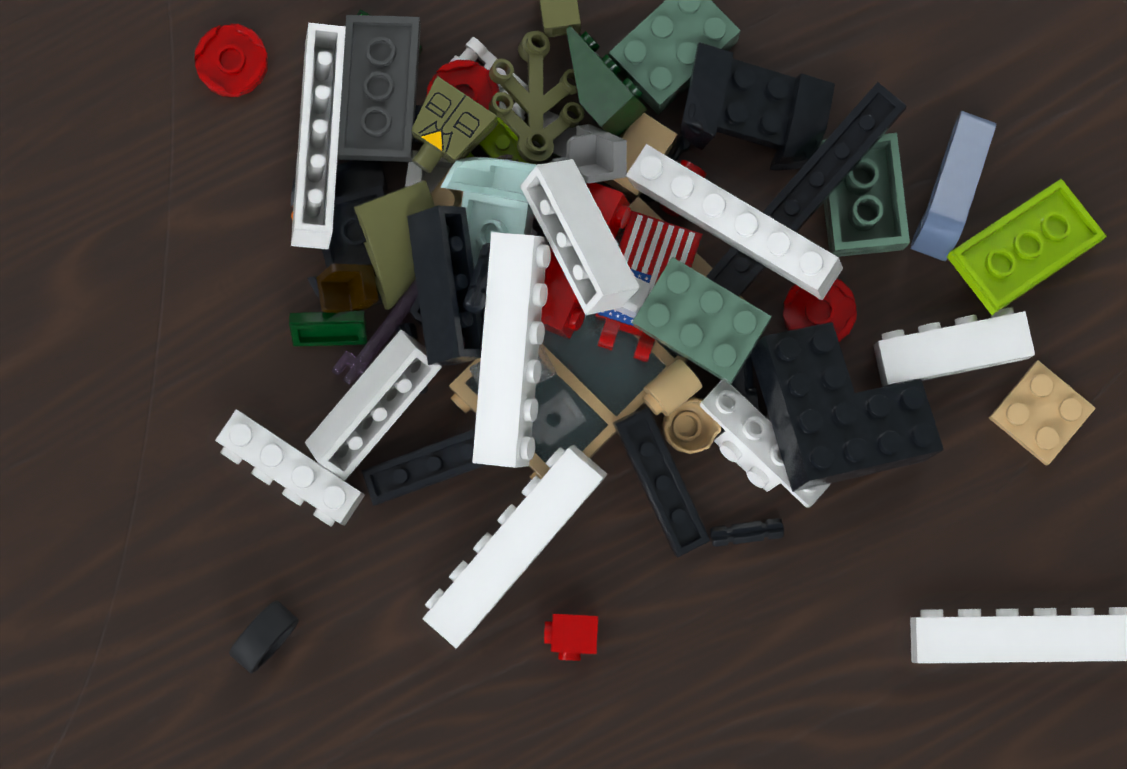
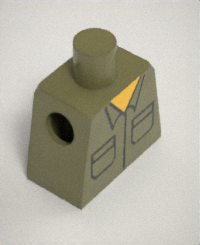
[411,76,498,173]

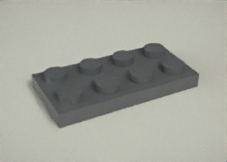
[337,15,421,162]

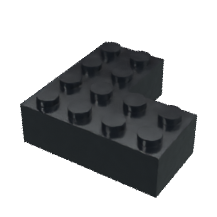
[750,322,944,492]

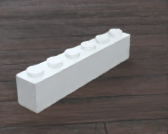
[291,23,346,249]
[626,144,843,300]
[472,232,551,468]
[422,445,608,649]
[910,607,1127,663]

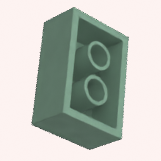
[609,0,741,115]
[818,133,910,257]
[632,257,771,385]

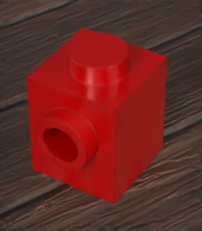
[544,614,598,661]

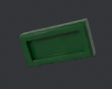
[289,311,368,347]

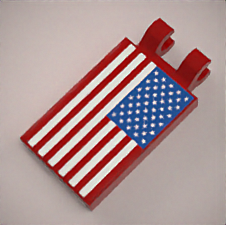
[595,210,703,363]

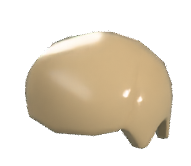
[662,397,722,454]

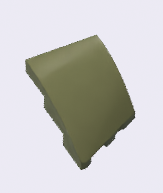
[354,180,435,310]

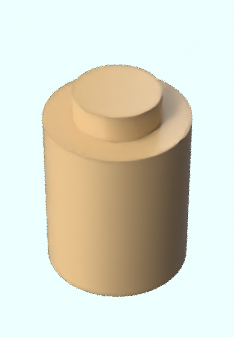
[643,359,702,417]

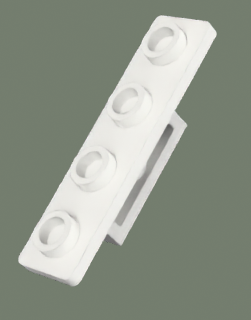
[700,380,831,508]

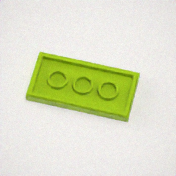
[946,179,1107,315]

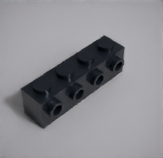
[407,205,483,365]

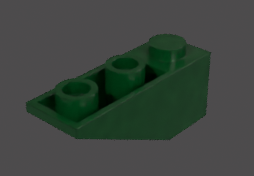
[566,26,647,137]

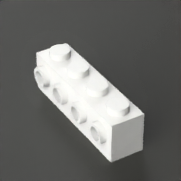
[520,159,640,315]
[873,307,1035,387]
[305,330,442,481]
[215,409,365,527]

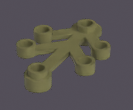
[489,31,584,164]

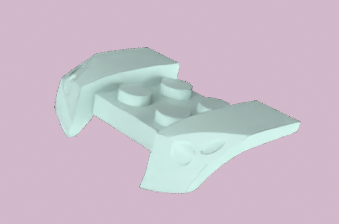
[441,157,536,307]

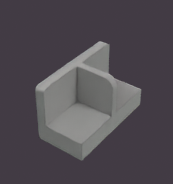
[552,124,627,183]

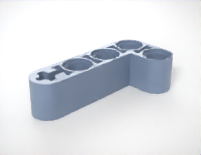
[910,110,996,262]

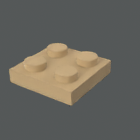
[989,360,1096,465]

